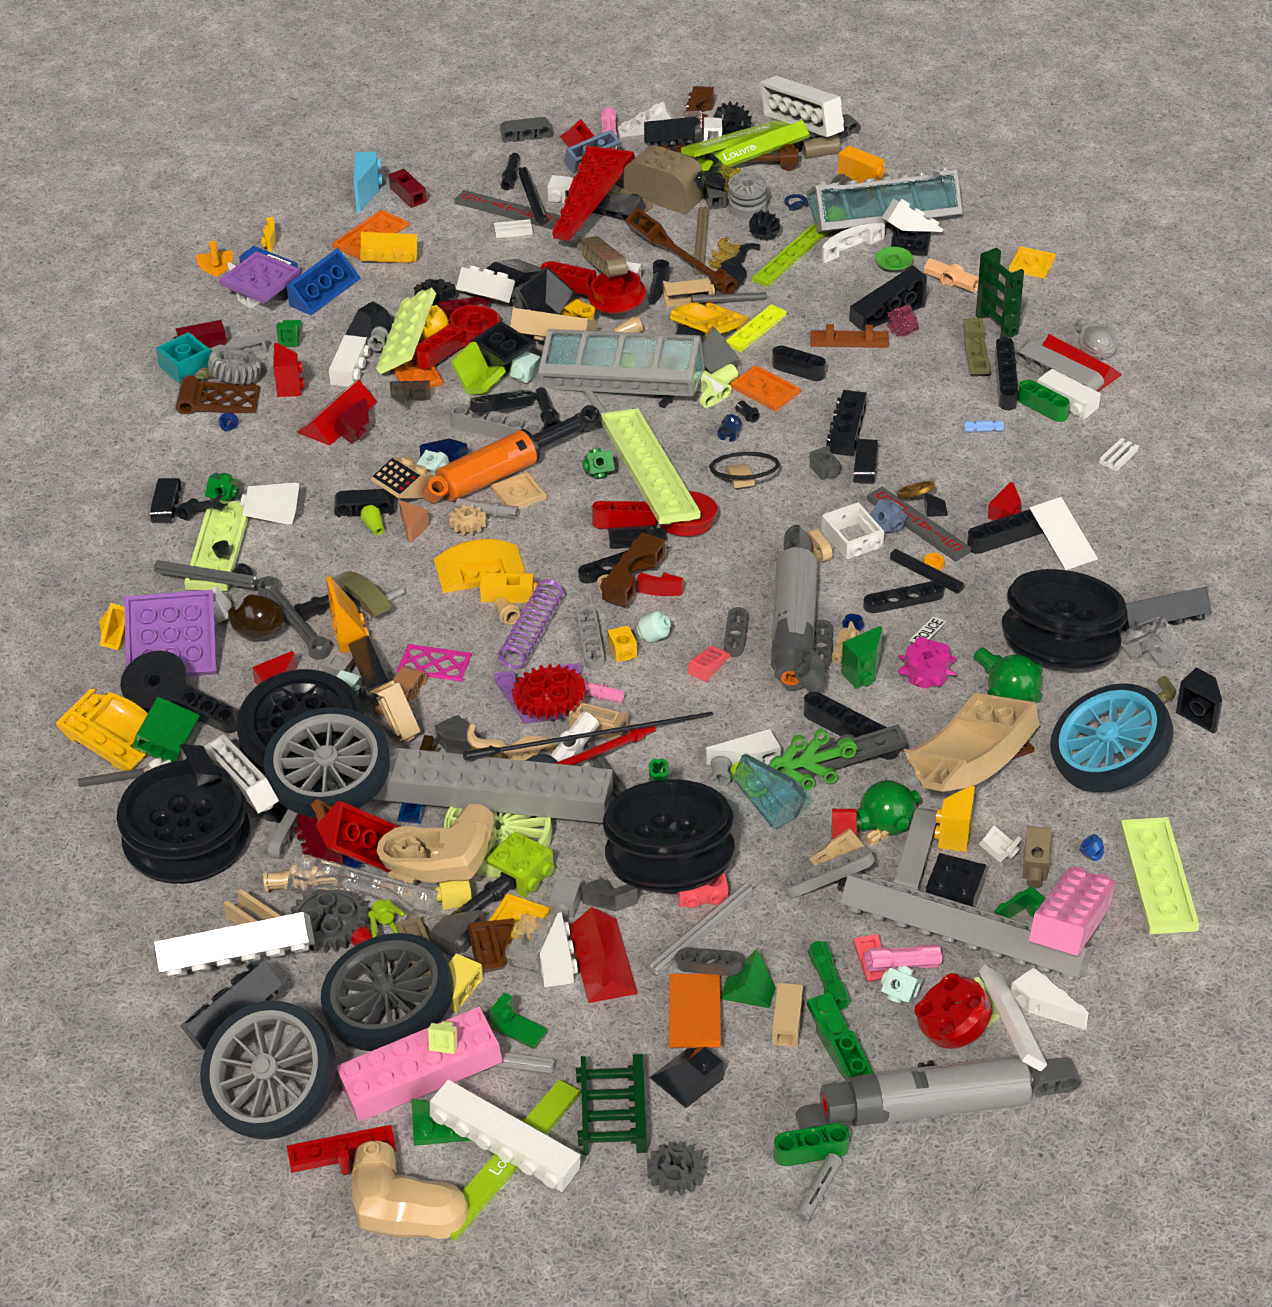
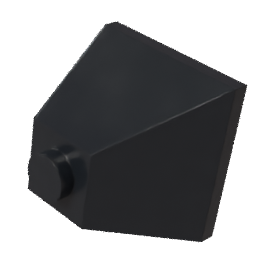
[520,267,574,315]
[346,301,394,351]
[650,1047,723,1108]

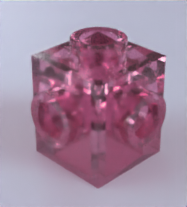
[887,304,919,337]

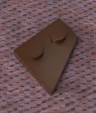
[467,918,515,972]

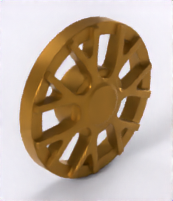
[896,480,935,499]

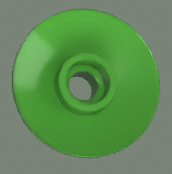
[875,247,913,270]

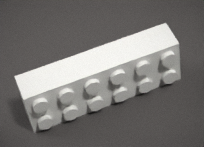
[760,76,844,137]
[154,912,315,977]

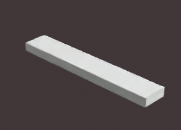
[979,964,1047,1071]

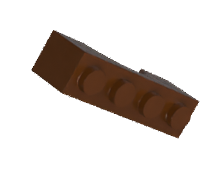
[684,86,714,138]
[600,532,665,607]

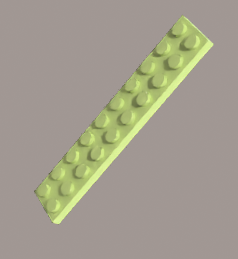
[600,408,700,524]

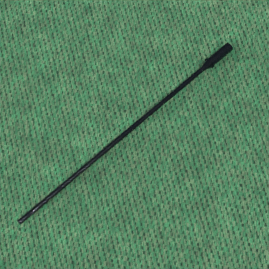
[463,711,713,760]

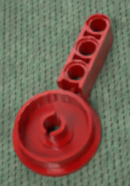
[541,261,646,313]
[415,305,500,369]
[592,491,718,536]

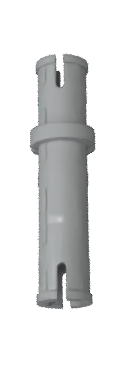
[456,497,519,519]
[793,1153,842,1224]

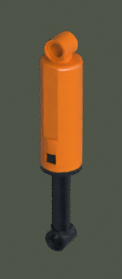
[423,405,600,503]

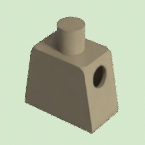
[1022,826,1052,888]

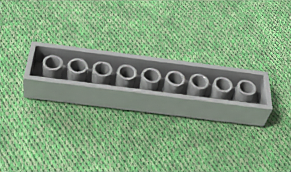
[373,747,613,823]
[840,872,1094,980]

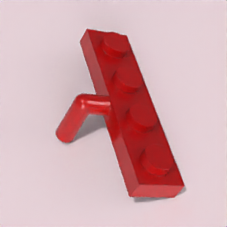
[286,1125,396,1175]

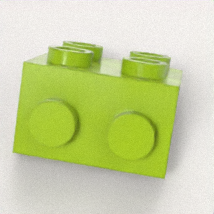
[451,342,506,395]
[487,832,554,898]

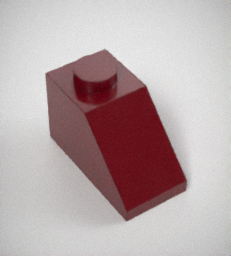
[334,398,369,444]

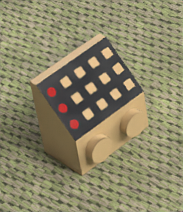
[371,456,434,498]

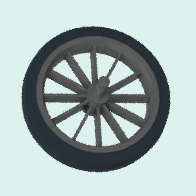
[321,933,454,1051]

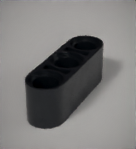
[772,345,826,381]
[853,439,878,484]
[150,478,181,523]
[334,489,395,517]

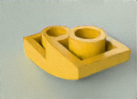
[260,216,276,252]

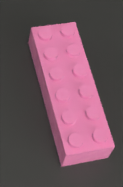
[1029,867,1116,956]
[336,1006,502,1122]

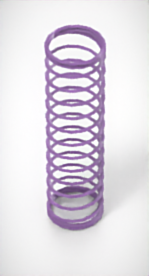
[498,579,564,669]

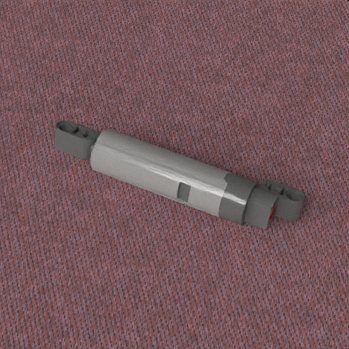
[795,1055,1081,1130]

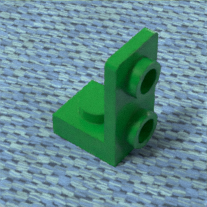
[276,320,302,346]
[995,886,1046,918]
[490,992,547,1049]

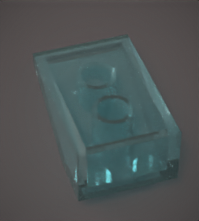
[733,753,807,831]

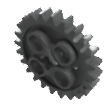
[289,885,369,953]

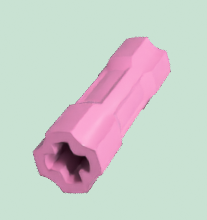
[601,107,617,136]
[864,944,942,971]

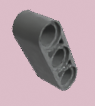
[499,117,552,143]

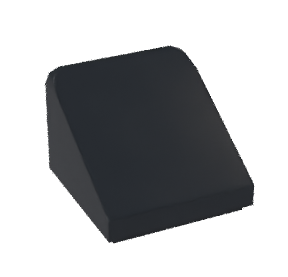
[924,493,948,517]

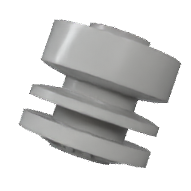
[728,171,767,219]

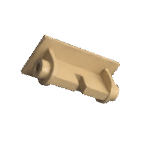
[831,621,860,664]

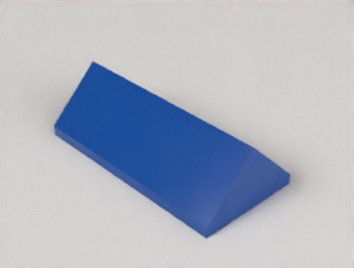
[287,248,361,315]

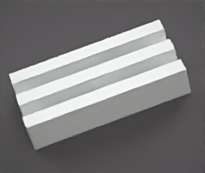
[494,219,533,238]
[1099,438,1139,471]

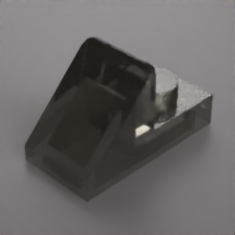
[390,380,431,410]

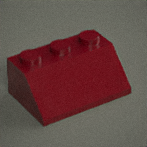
[294,814,345,875]

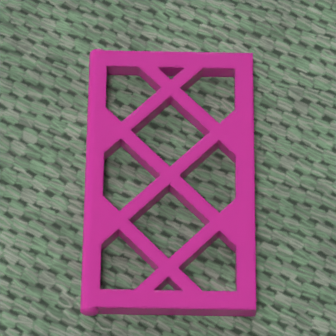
[396,644,472,682]

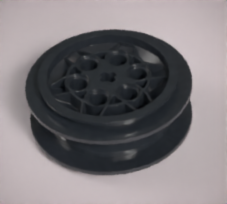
[237,669,366,792]

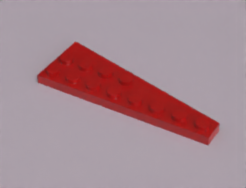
[552,146,635,241]

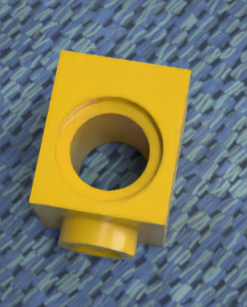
[607,625,637,662]

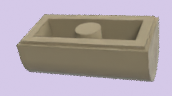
[802,135,841,159]

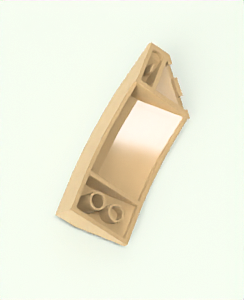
[904,693,1040,792]

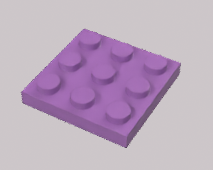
[219,251,301,303]

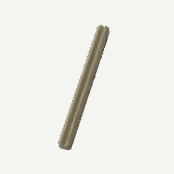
[693,206,708,275]

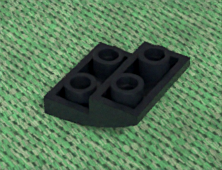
[891,227,931,256]

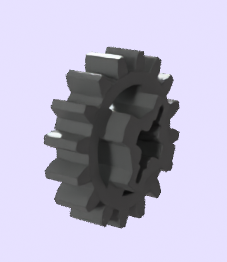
[647,1141,705,1196]

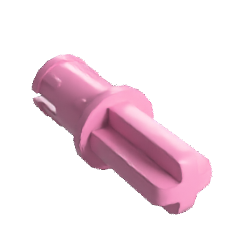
[584,680,625,703]

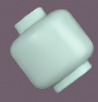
[637,611,671,643]

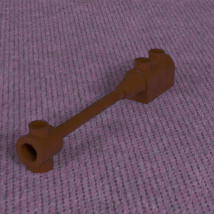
[659,144,798,171]
[624,208,738,294]

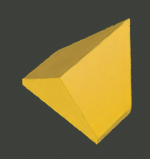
[99,603,125,651]

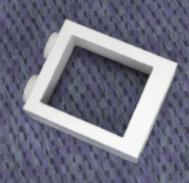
[821,502,884,560]

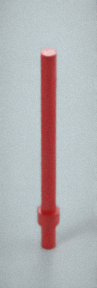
[554,726,656,766]

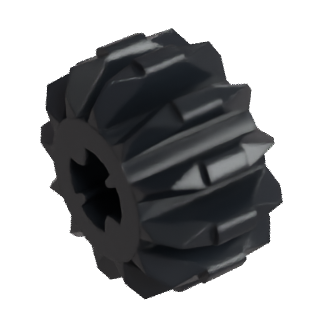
[749,209,781,241]

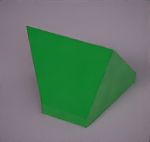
[721,949,775,1009]

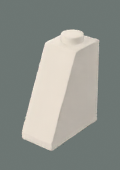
[240,483,299,524]

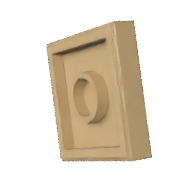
[491,472,547,509]

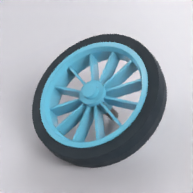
[1050,683,1173,792]

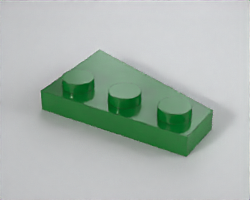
[411,1099,472,1146]

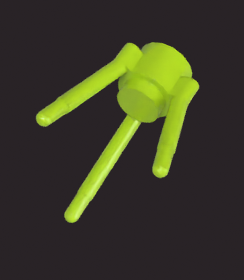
[368,899,405,938]

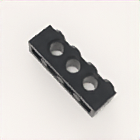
[826,390,867,456]

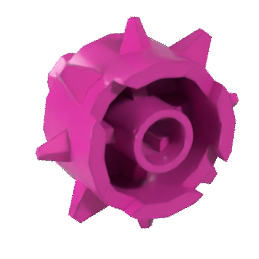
[898,637,956,689]

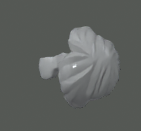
[1075,319,1117,360]

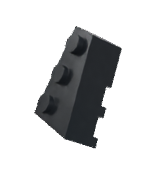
[644,116,701,148]

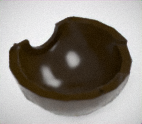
[228,594,284,641]

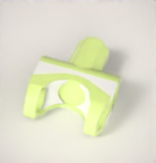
[694,363,738,408]

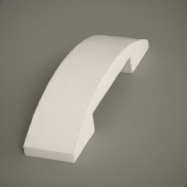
[822,223,885,263]

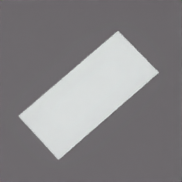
[1030,497,1098,570]

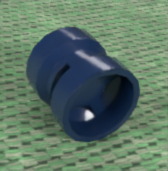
[717,414,742,442]

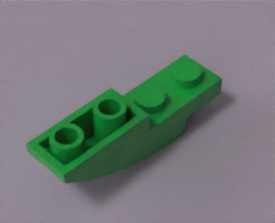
[806,992,873,1079]

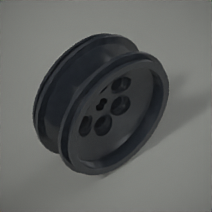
[1001,569,1128,669]
[117,760,250,884]
[603,779,735,892]

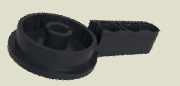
[120,651,237,733]

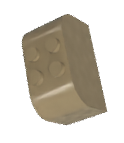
[623,145,705,215]

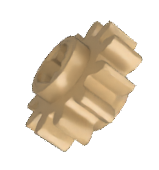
[449,504,486,536]

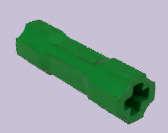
[648,758,669,782]
[807,941,851,1010]

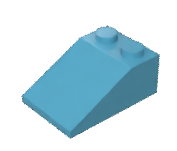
[354,151,383,212]

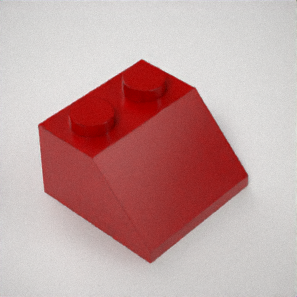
[273,343,305,397]

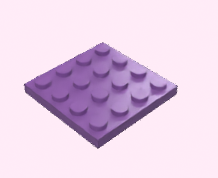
[124,590,217,677]

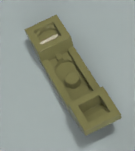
[963,318,991,374]
[326,571,392,617]

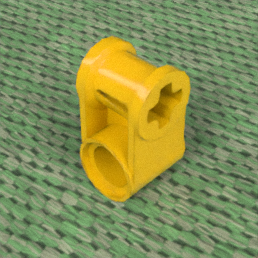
[560,299,596,321]

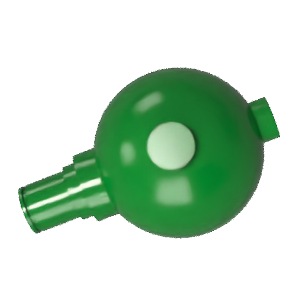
[974,647,1043,704]
[856,780,921,836]

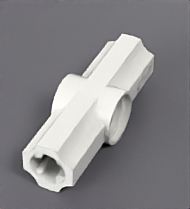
[551,712,599,762]

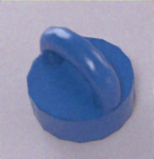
[1079,834,1104,861]

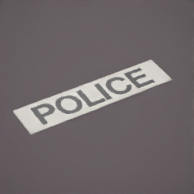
[908,616,947,643]

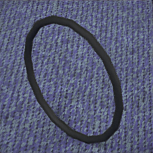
[709,452,780,480]

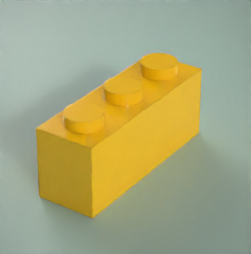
[360,232,417,263]

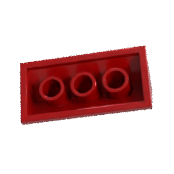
[1042,334,1122,392]
[298,379,377,446]
[316,801,400,873]
[569,907,637,1003]

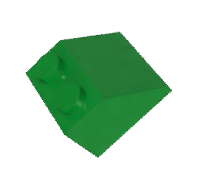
[841,626,882,689]

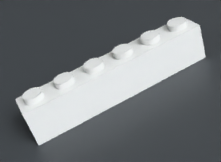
[204,734,279,813]
[430,1080,581,1192]

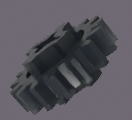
[713,101,752,135]
[414,279,456,303]

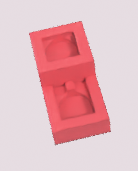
[853,934,889,982]

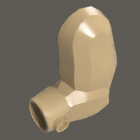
[377,804,495,883]
[351,1141,469,1239]

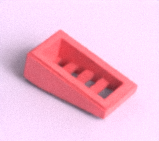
[688,646,731,682]

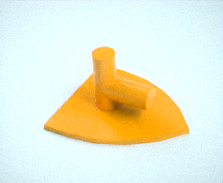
[196,241,233,277]

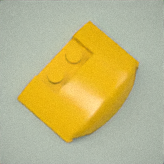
[670,302,749,334]
[433,539,526,593]
[56,689,148,771]

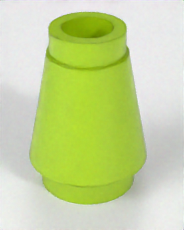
[360,505,385,536]

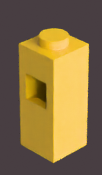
[480,573,538,603]

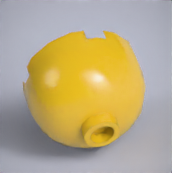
[419,305,449,342]

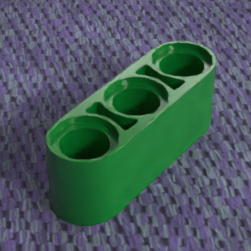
[1018,380,1070,422]
[774,1123,850,1166]

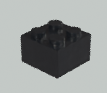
[926,853,986,907]

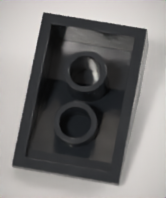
[486,259,541,288]
[470,321,536,366]

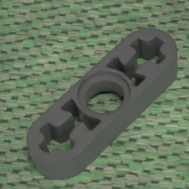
[724,607,748,657]
[813,619,832,669]
[675,947,744,976]

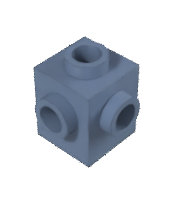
[870,499,908,533]

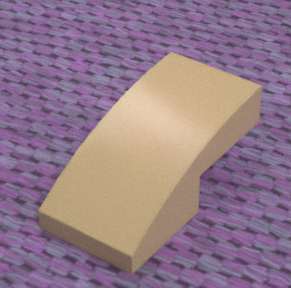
[725,463,755,488]
[809,828,865,866]

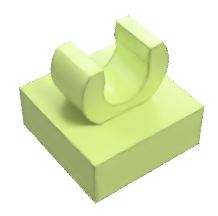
[428,1021,457,1054]

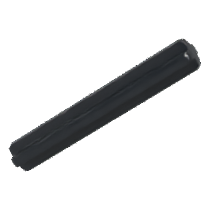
[890,549,964,594]

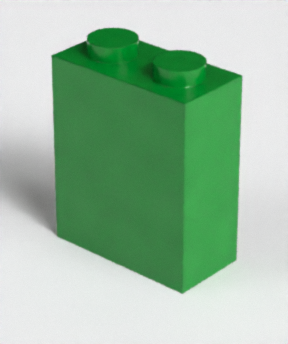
[132,697,200,762]

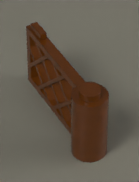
[176,375,260,414]

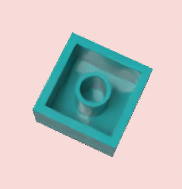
[156,332,211,384]

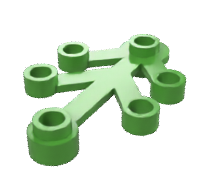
[768,728,857,790]

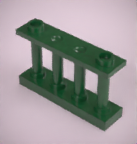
[976,248,1024,338]
[576,1054,647,1155]

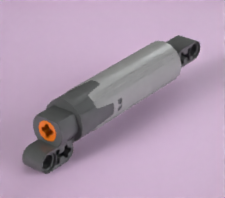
[771,524,825,692]

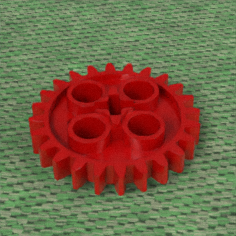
[512,664,586,720]

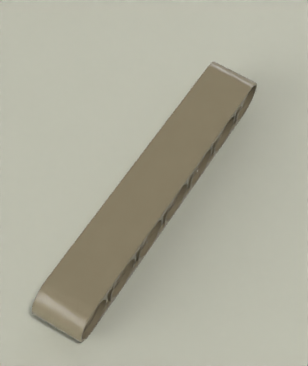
[578,236,628,277]

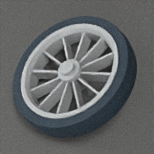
[264,707,390,817]
[200,1000,336,1139]

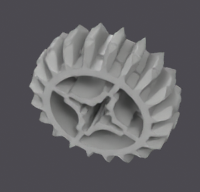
[208,347,262,385]

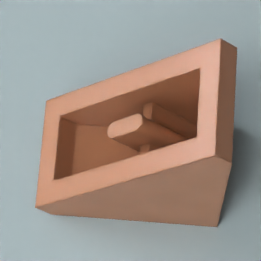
[399,501,429,543]

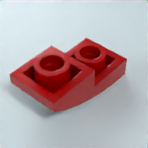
[637,572,684,596]

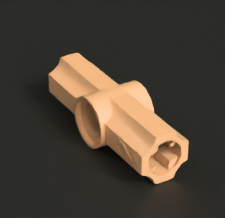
[924,258,979,293]

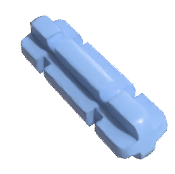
[964,420,1004,432]

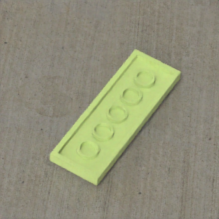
[376,288,436,374]
[184,501,249,591]
[1120,817,1199,934]

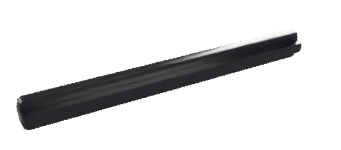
[518,167,546,223]

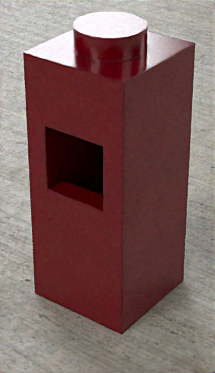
[388,169,427,208]
[173,320,227,348]

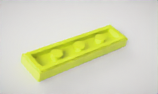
[726,304,787,352]

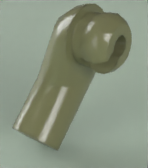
[194,367,214,382]
[1157,676,1176,704]

